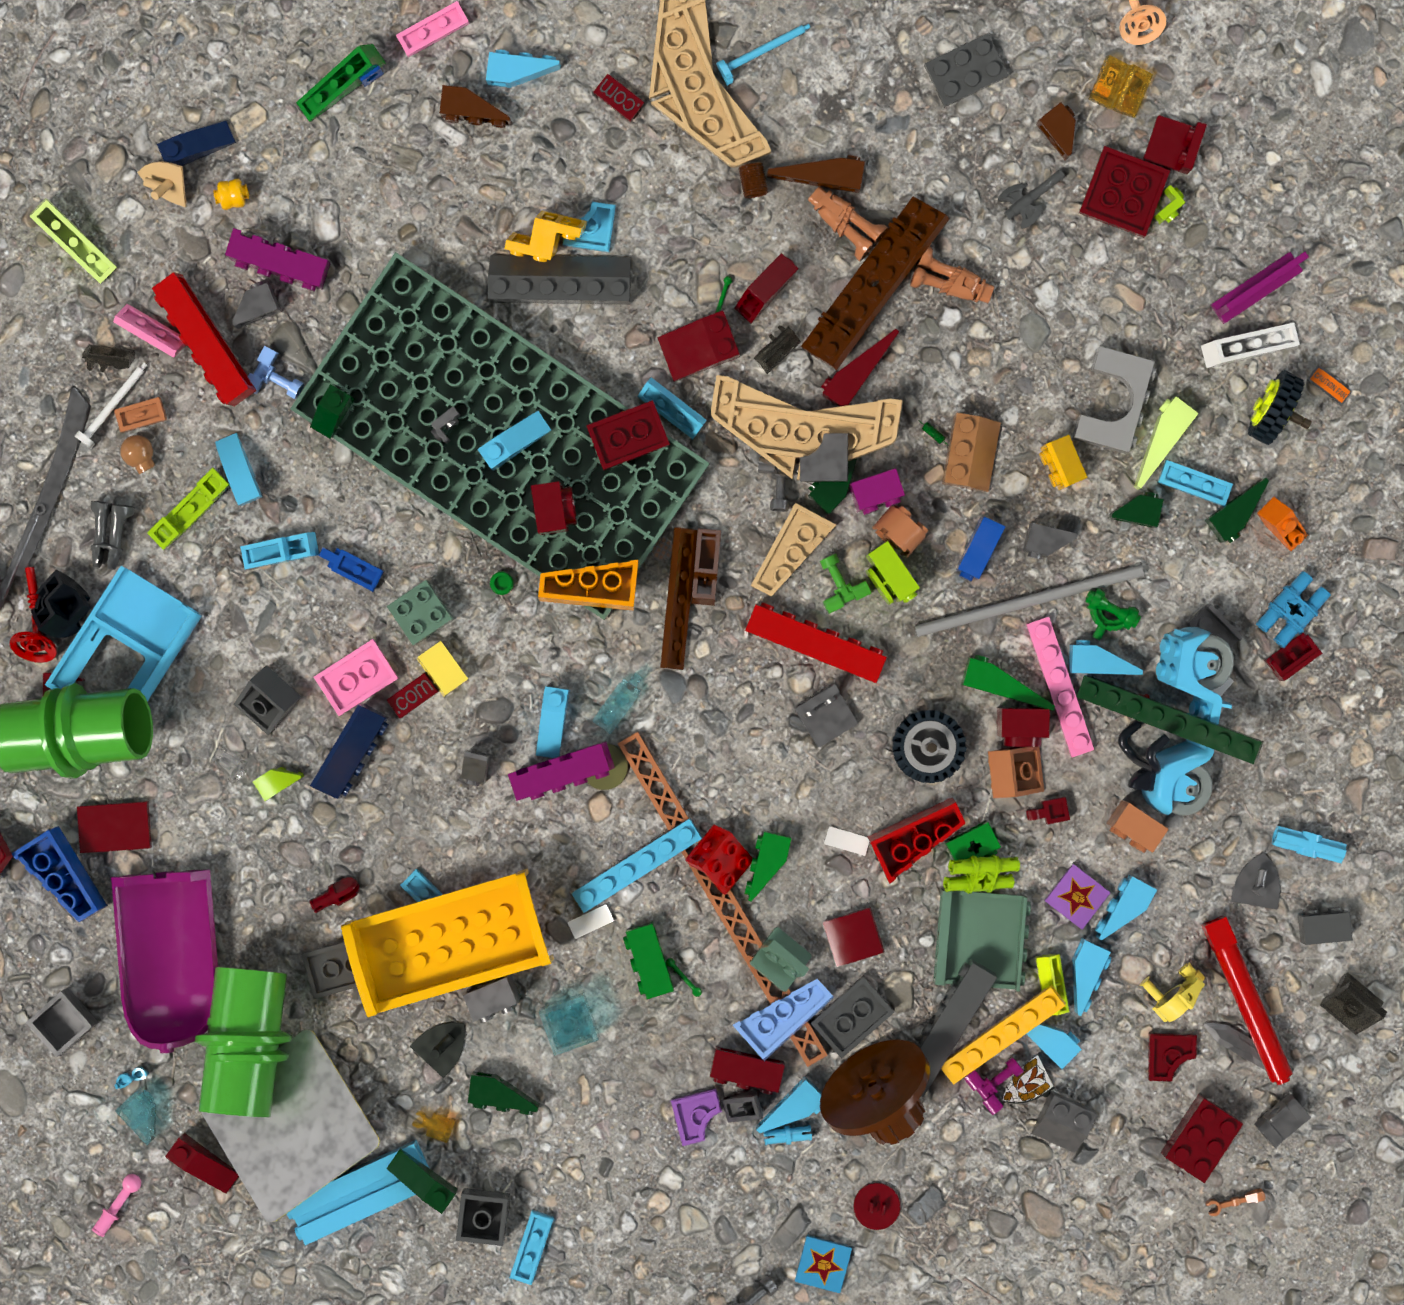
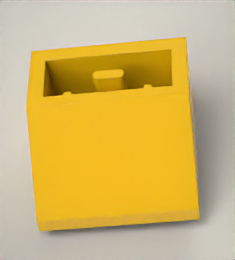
[1039,435,1088,490]

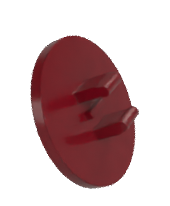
[853,1183,900,1230]

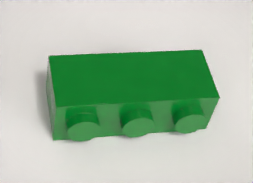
[623,921,674,999]

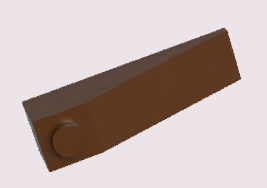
[767,155,865,193]

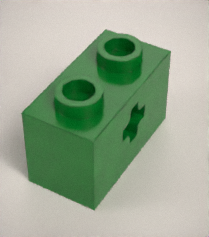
[945,821,1001,860]

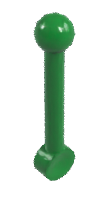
[715,276,733,313]
[666,958,702,997]

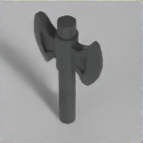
[998,169,1065,229]

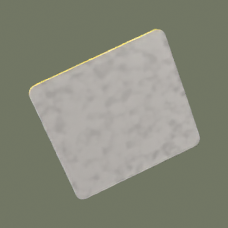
[201,1030,379,1222]

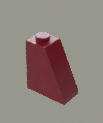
[734,253,799,324]

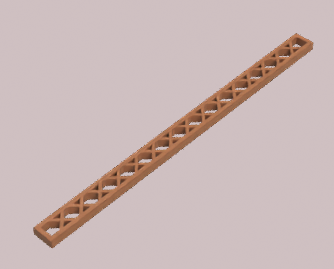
[618,732,828,1067]

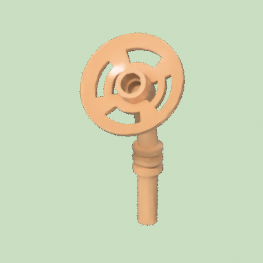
[1119,0,1166,45]

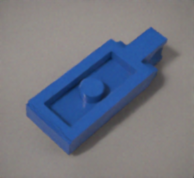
[319,548,384,592]

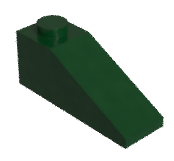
[1205,478,1269,543]
[386,1148,458,1214]

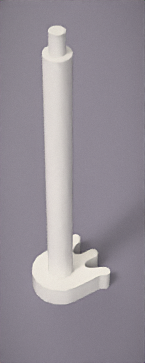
[74,363,147,449]

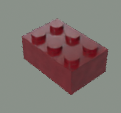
[1161,1094,1243,1183]

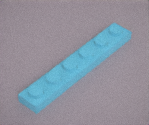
[571,818,703,913]

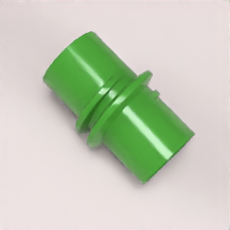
[0,683,153,779]
[195,967,292,1117]

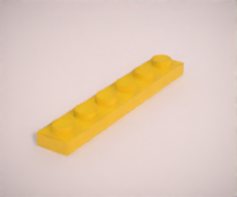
[941,985,1066,1085]

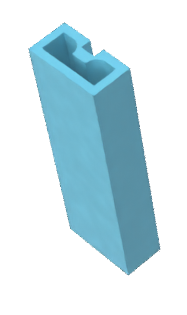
[287,1140,430,1245]

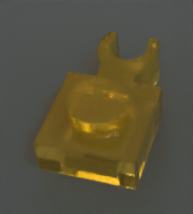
[412,1111,456,1143]

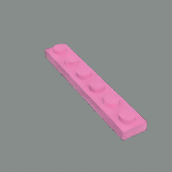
[1026,617,1094,757]

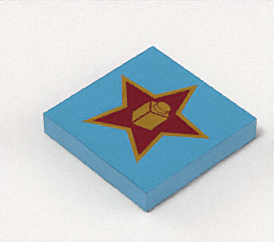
[795,1235,852,1293]

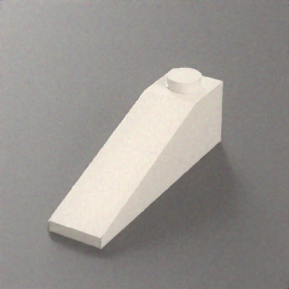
[1201,323,1300,368]

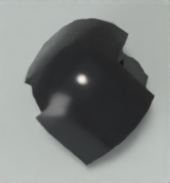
[31,569,91,638]

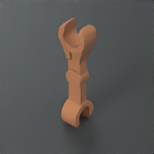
[1205,1188,1266,1216]

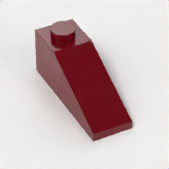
[165,1133,239,1194]

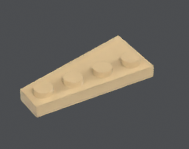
[751,503,836,597]

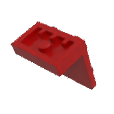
[685,825,752,895]

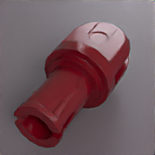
[309,877,360,913]

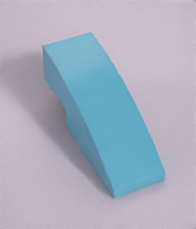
[215,433,263,506]
[240,532,319,569]

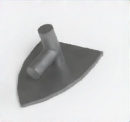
[1231,852,1280,910]

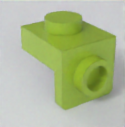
[1154,185,1186,224]

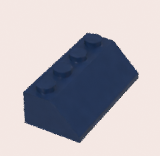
[310,703,389,799]

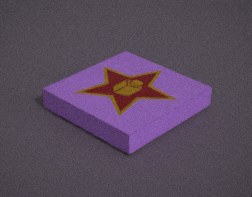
[1044,863,1110,929]

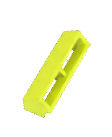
[1035,954,1069,1015]

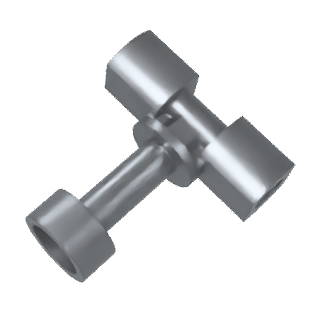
[758,457,800,512]
[727,1276,778,1305]

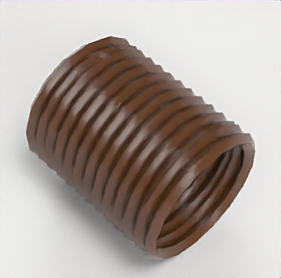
[738,162,769,198]

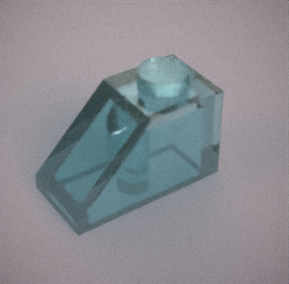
[115,1088,156,1145]

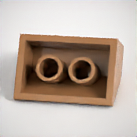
[942,412,1001,492]

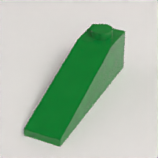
[296,44,386,122]
[961,654,1055,711]

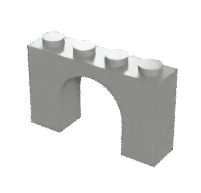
[1072,346,1156,454]

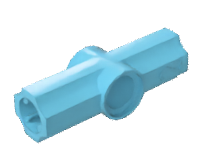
[1272,825,1347,864]

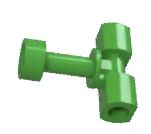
[819,553,872,614]

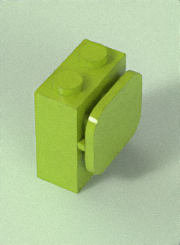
[865,541,920,605]

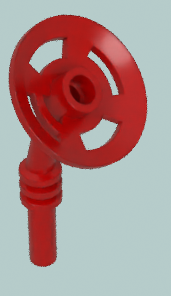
[9,566,57,663]

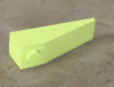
[30,198,117,284]
[1134,397,1198,490]

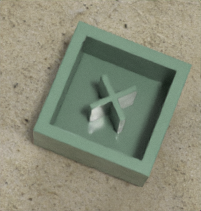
[387,580,455,645]

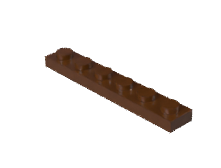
[660,527,698,670]

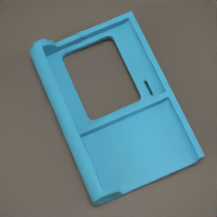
[45,566,202,702]

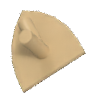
[137,161,187,207]

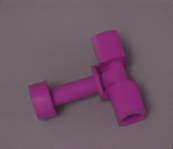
[964,1057,1024,1115]

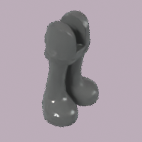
[91,501,135,570]

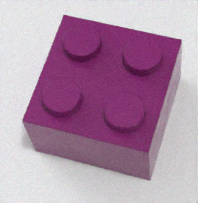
[849,468,905,515]

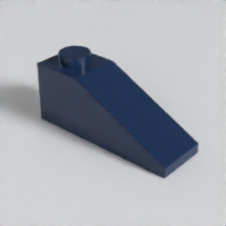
[157,121,236,166]

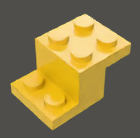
[505,210,587,262]

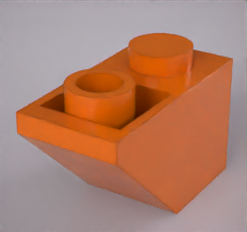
[1257,497,1308,551]

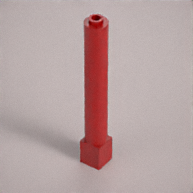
[1201,916,1293,1085]

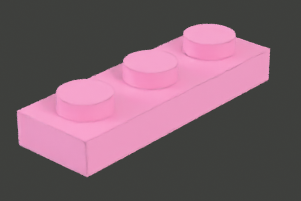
[396,1,470,58]
[113,304,185,358]

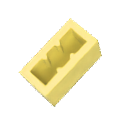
[417,641,468,697]

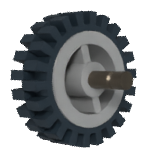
[892,710,967,783]

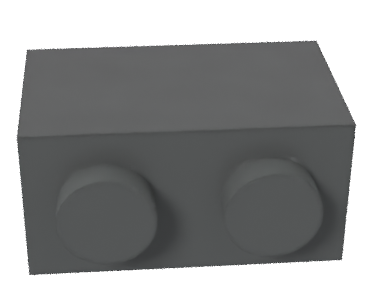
[1298,907,1353,945]

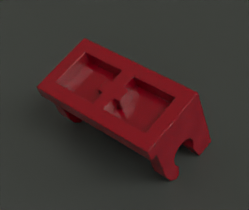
[1265,633,1323,681]

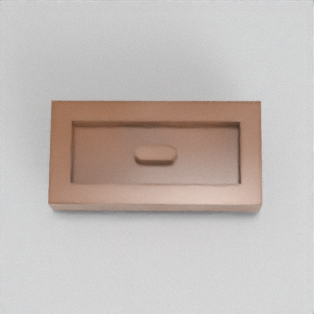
[114,397,167,433]

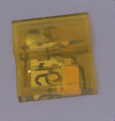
[1088,55,1153,118]

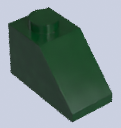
[310,384,355,439]
[1108,492,1164,528]

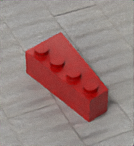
[867,797,965,884]

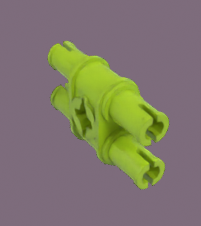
[943,855,1020,894]

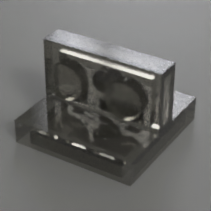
[1320,972,1387,1035]

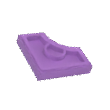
[671,1088,722,1146]

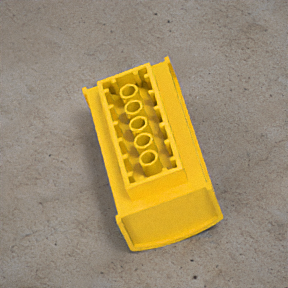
[341,868,554,1017]

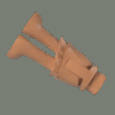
[808,186,888,262]
[910,246,995,304]

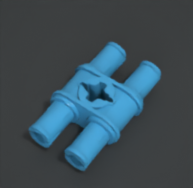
[1256,571,1331,648]

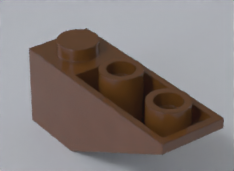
[439,85,512,128]

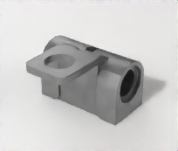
[1254,1094,1311,1148]

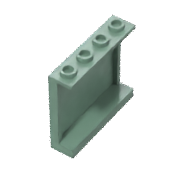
[933,889,1031,992]

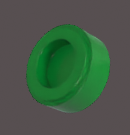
[490,572,514,595]

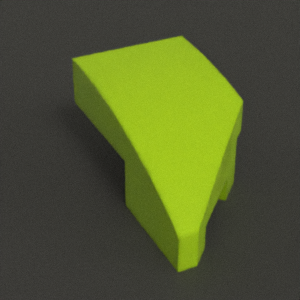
[253,767,304,801]

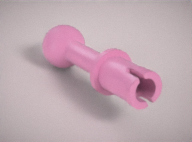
[91,1174,141,1237]

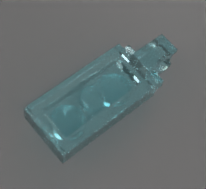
[592,672,643,734]

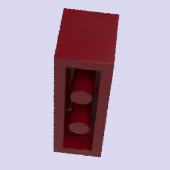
[710,1046,785,1095]

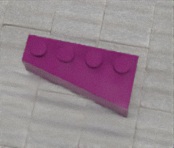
[225,228,331,292]
[508,741,615,801]

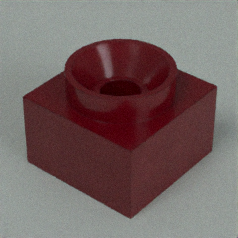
[531,481,577,535]
[996,708,1049,747]

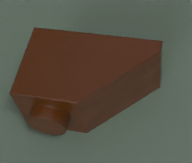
[1036,102,1076,161]

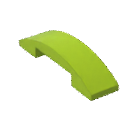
[147,468,230,550]

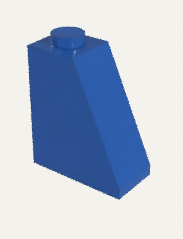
[956,517,1006,582]

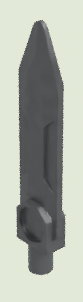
[1204,1022,1294,1077]

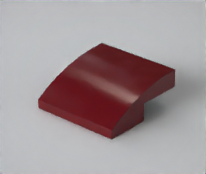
[822,907,885,967]

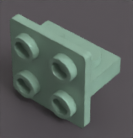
[750,927,812,992]

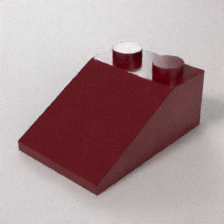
[657,310,740,382]

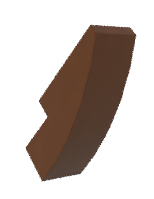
[691,528,721,606]

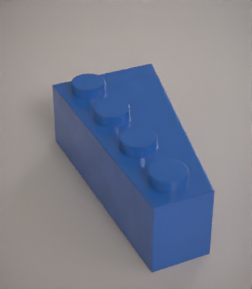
[12,826,107,922]

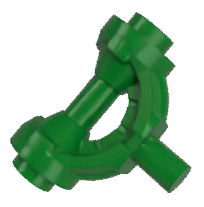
[1084,588,1141,641]

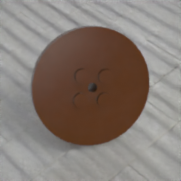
[820,1039,930,1145]

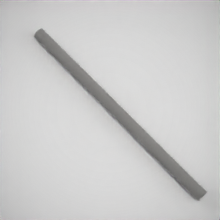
[914,565,1144,637]

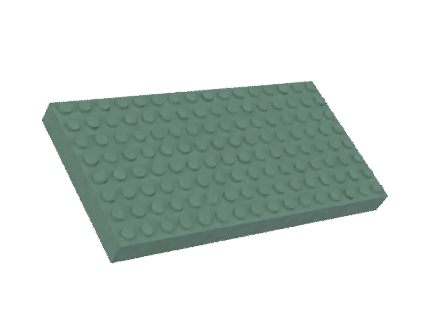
[290,252,710,620]

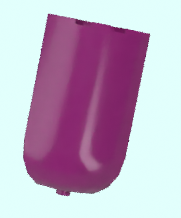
[111,869,218,1053]

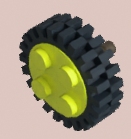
[1248,370,1312,445]

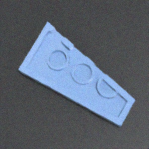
[733,979,834,1061]

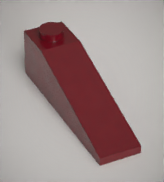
[821,329,899,407]

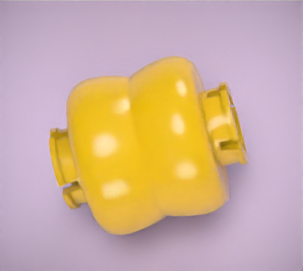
[213,179,249,210]

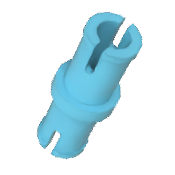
[764,1125,812,1145]

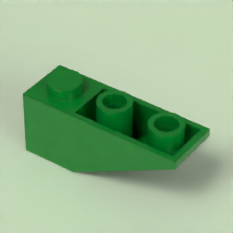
[744,831,792,902]

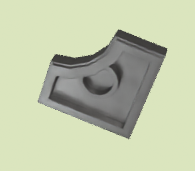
[800,433,848,482]

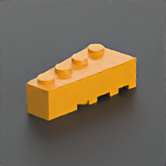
[538,560,639,611]

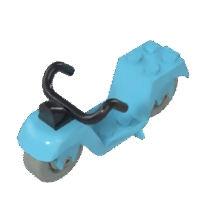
[1118,627,1234,816]

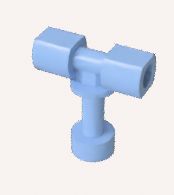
[248,346,304,400]

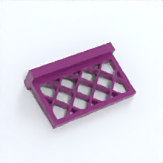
[1211,251,1309,324]

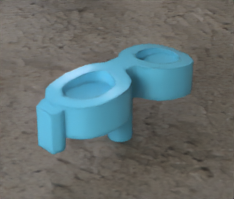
[114,1066,149,1089]

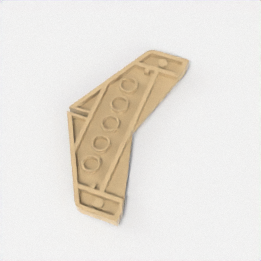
[649,0,771,168]
[711,375,903,480]

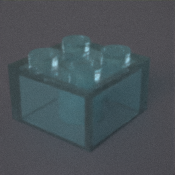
[538,992,600,1056]

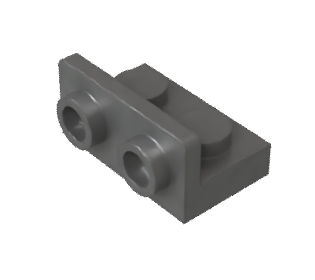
[1187,604,1244,647]

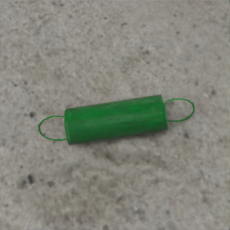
[918,420,949,446]

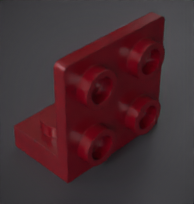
[1143,115,1207,175]

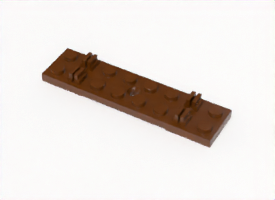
[801,196,949,370]

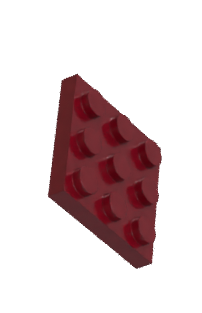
[1079,146,1170,238]

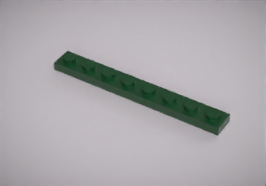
[1077,675,1264,765]

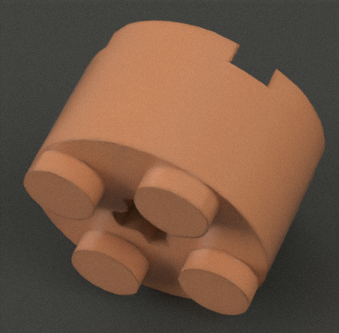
[872,505,928,558]

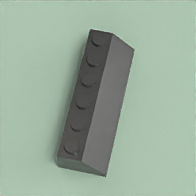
[488,255,631,305]

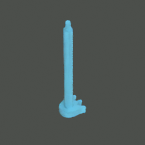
[716,24,811,86]

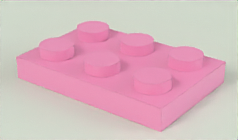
[314,639,399,716]

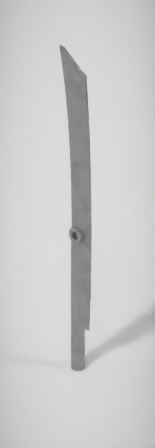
[0,386,91,608]

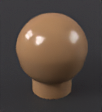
[120,435,156,474]

